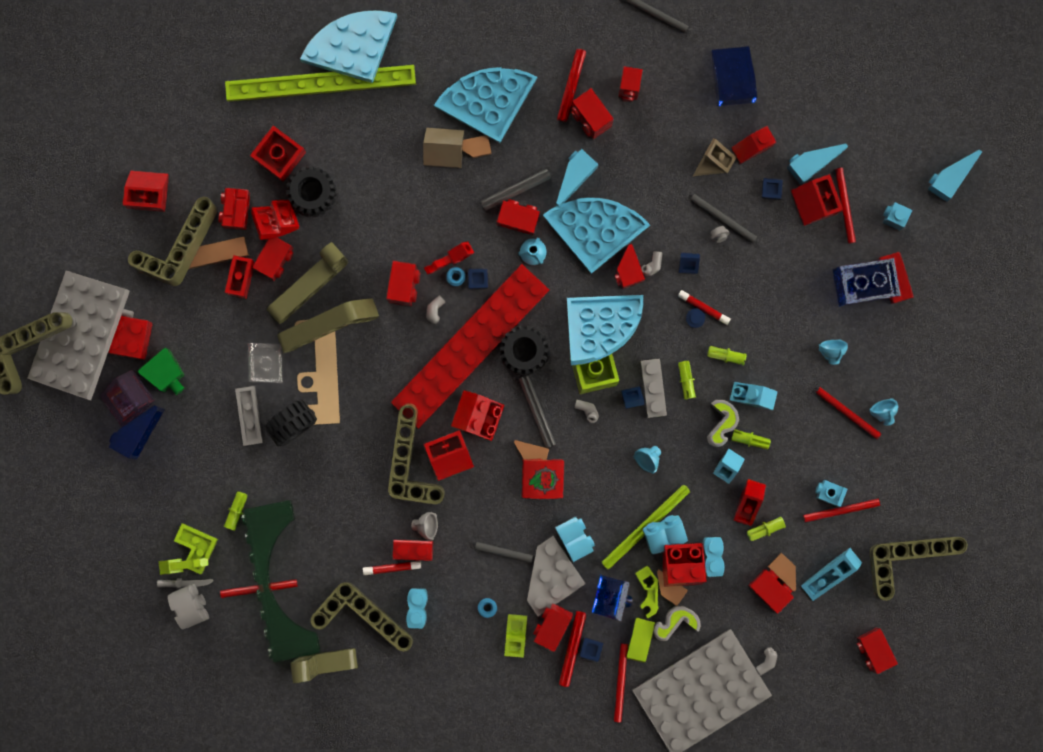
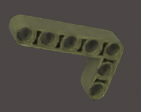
[128,197,217,286]
[266,242,349,324]
[277,298,380,353]
[0,312,73,395]
[388,403,445,504]
[869,537,968,601]
[310,582,413,652]
[290,648,358,683]

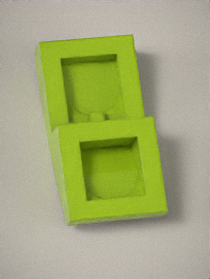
[504,614,527,658]
[626,618,655,663]

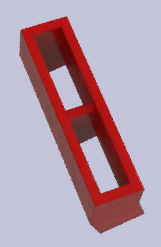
[877,252,914,304]

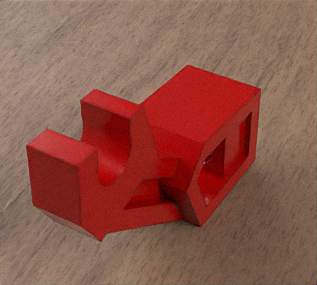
[424,241,474,275]

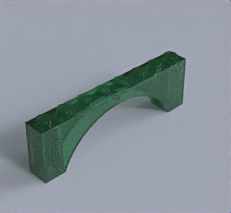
[242,500,321,663]

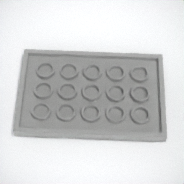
[27,271,130,400]
[632,629,772,752]

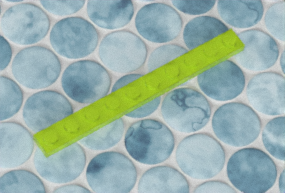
[225,65,416,102]

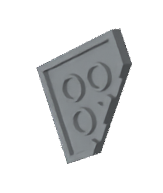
[527,536,586,616]

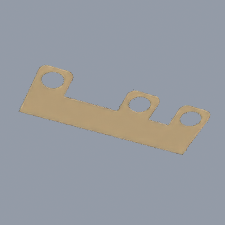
[295,320,340,425]

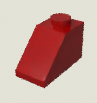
[731,126,776,164]
[614,244,645,289]
[733,479,766,526]

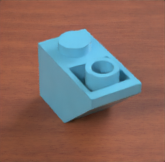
[730,382,778,410]

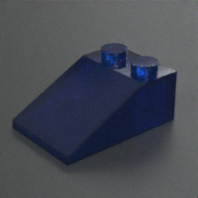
[711,46,758,106]
[832,258,901,307]
[109,405,165,460]

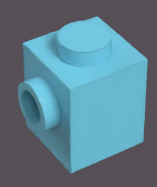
[883,202,912,231]
[713,449,745,484]

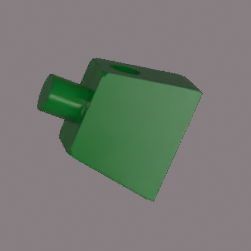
[138,347,185,395]

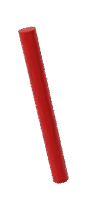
[835,168,856,244]
[816,387,882,439]
[803,499,880,522]
[220,579,298,598]
[614,643,628,722]

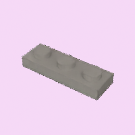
[640,359,667,418]
[235,386,263,446]

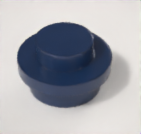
[686,309,705,328]

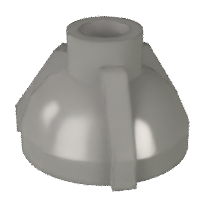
[411,512,438,541]

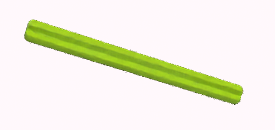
[602,485,690,569]

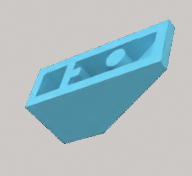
[787,144,848,185]
[556,149,598,206]
[928,150,982,202]
[801,548,862,601]

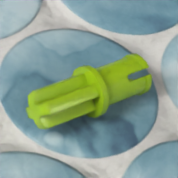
[707,346,747,366]
[678,361,696,399]
[731,429,771,449]
[224,492,248,530]
[747,516,786,541]

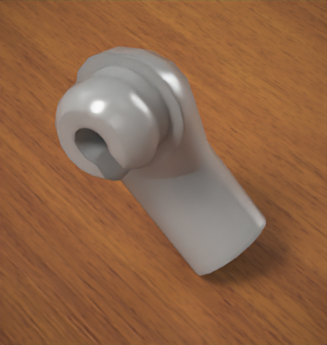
[641,251,663,276]
[426,295,445,324]
[574,399,599,423]
[755,647,777,676]

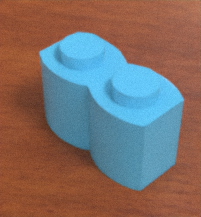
[643,515,688,554]
[555,517,595,562]
[702,537,725,577]
[406,588,428,629]

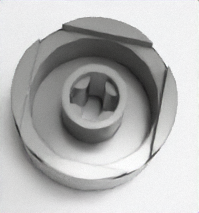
[168,583,209,629]

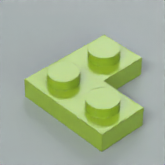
[174,523,218,574]

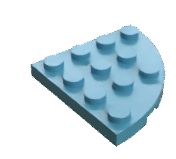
[300,11,397,83]
[434,67,537,143]
[543,198,650,274]
[567,295,643,365]

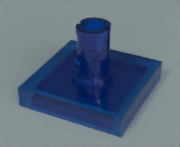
[592,575,632,621]

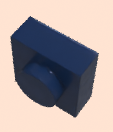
[761,178,783,200]
[679,253,700,274]
[468,269,488,289]
[621,387,645,408]
[580,638,603,662]

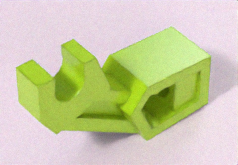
[158,558,209,575]
[635,566,659,618]

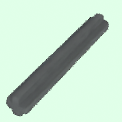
[481,169,551,210]
[519,376,556,448]

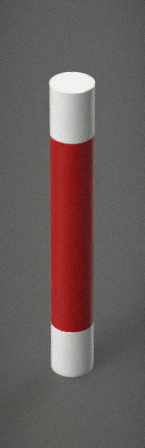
[678,290,731,325]
[363,561,421,575]

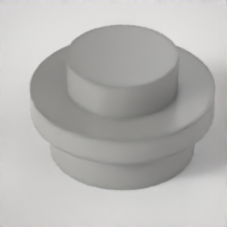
[711,226,729,243]

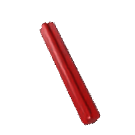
[557,49,586,122]
[559,611,586,687]

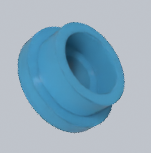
[446,267,465,286]
[478,598,497,618]

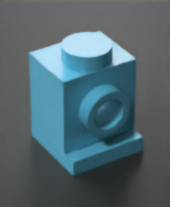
[815,480,848,507]

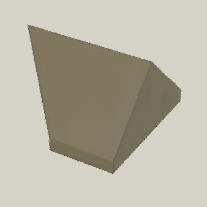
[693,138,736,176]

